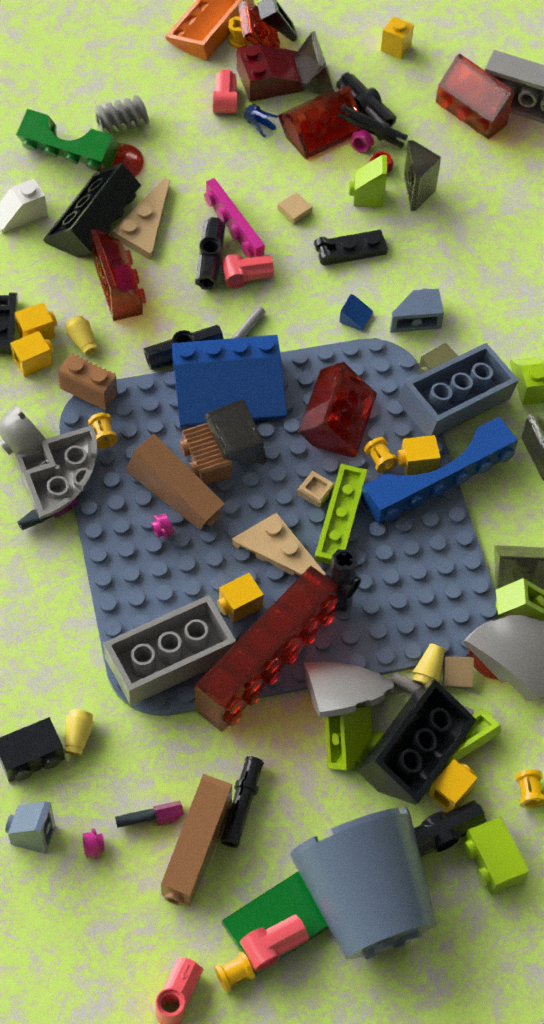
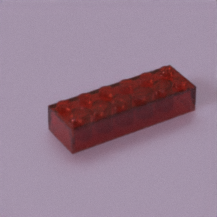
[195,566,338,732]

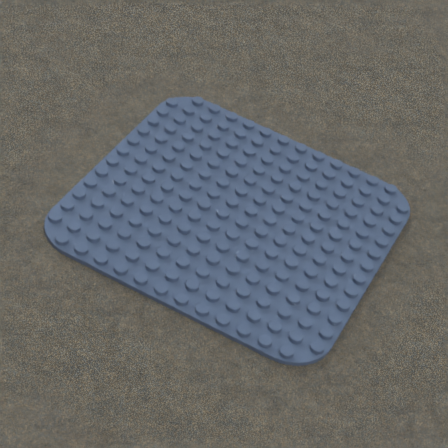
[59,338,499,716]

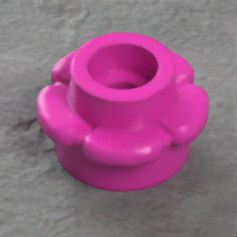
[351,130,374,153]
[151,513,175,540]
[83,828,105,859]

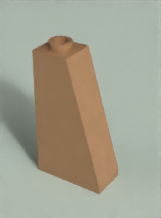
[126,433,225,530]
[161,774,232,906]

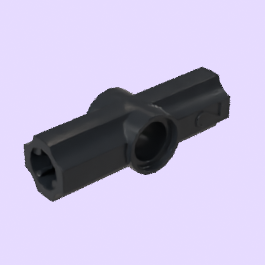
[336,72,396,127]
[195,217,226,290]
[143,325,224,370]
[323,548,361,612]
[414,800,487,857]

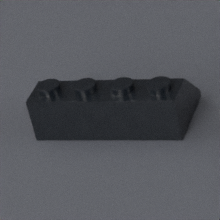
[43,163,141,257]
[357,679,477,805]

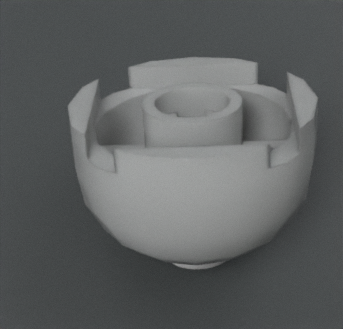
[0,404,45,455]

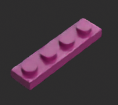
[204,178,265,258]

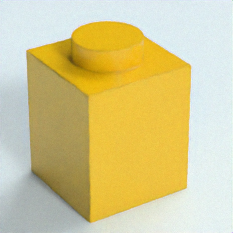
[381,16,414,59]
[14,302,57,340]
[10,331,54,377]
[397,435,441,475]
[217,573,264,623]
[428,759,478,812]

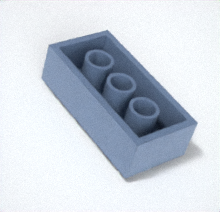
[398,343,519,437]

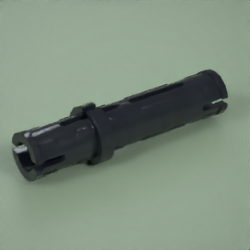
[337,103,408,149]
[220,756,264,848]

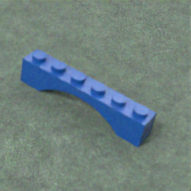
[360,417,518,524]

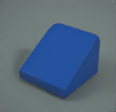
[339,294,373,331]

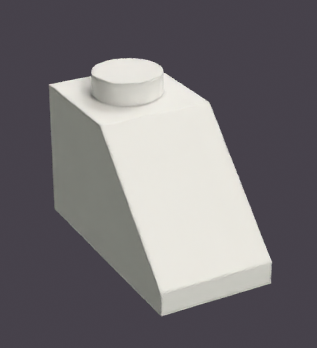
[0,179,47,234]

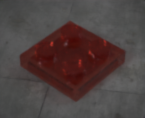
[238,0,280,48]

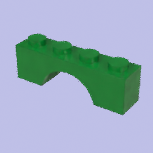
[16,109,120,171]

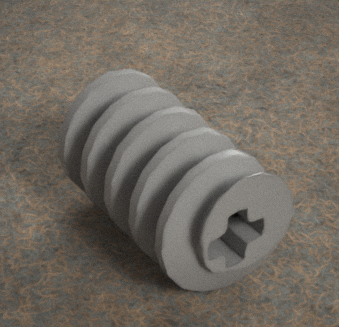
[95,95,149,134]

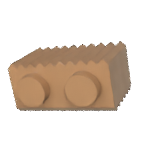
[57,353,118,410]
[179,421,232,485]

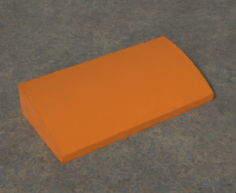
[165,0,254,60]

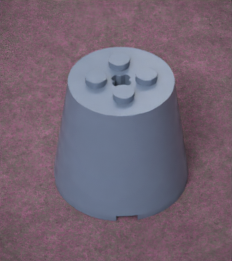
[290,808,436,960]

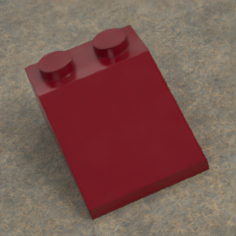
[237,44,317,102]

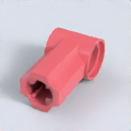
[213,69,237,114]
[221,254,274,288]
[240,914,309,971]
[156,957,204,1024]

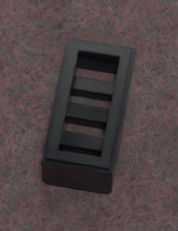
[257,0,297,42]

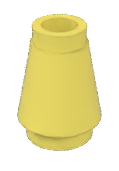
[65,316,98,356]
[412,644,446,685]
[64,710,95,756]

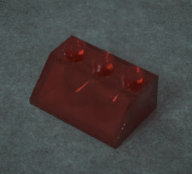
[436,53,514,140]
[278,85,362,159]
[91,229,146,321]
[298,362,377,458]

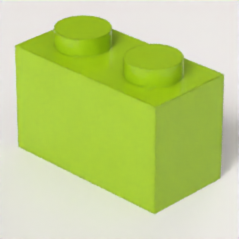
[463,816,529,895]

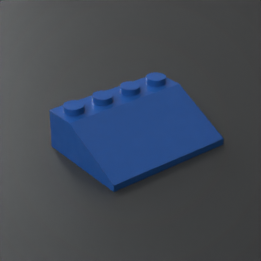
[172,335,287,427]

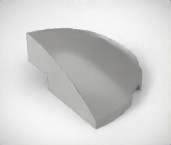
[15,425,97,519]
[463,615,544,701]
[304,662,394,718]

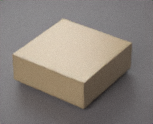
[278,192,313,224]
[297,471,335,508]
[443,656,474,687]

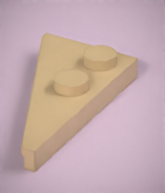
[112,178,170,260]
[232,513,328,591]

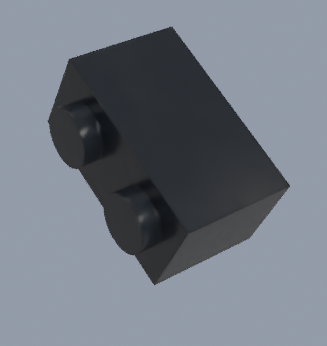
[0,717,65,782]

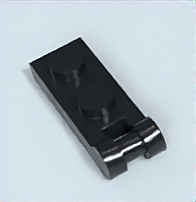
[314,229,388,266]
[0,292,18,354]

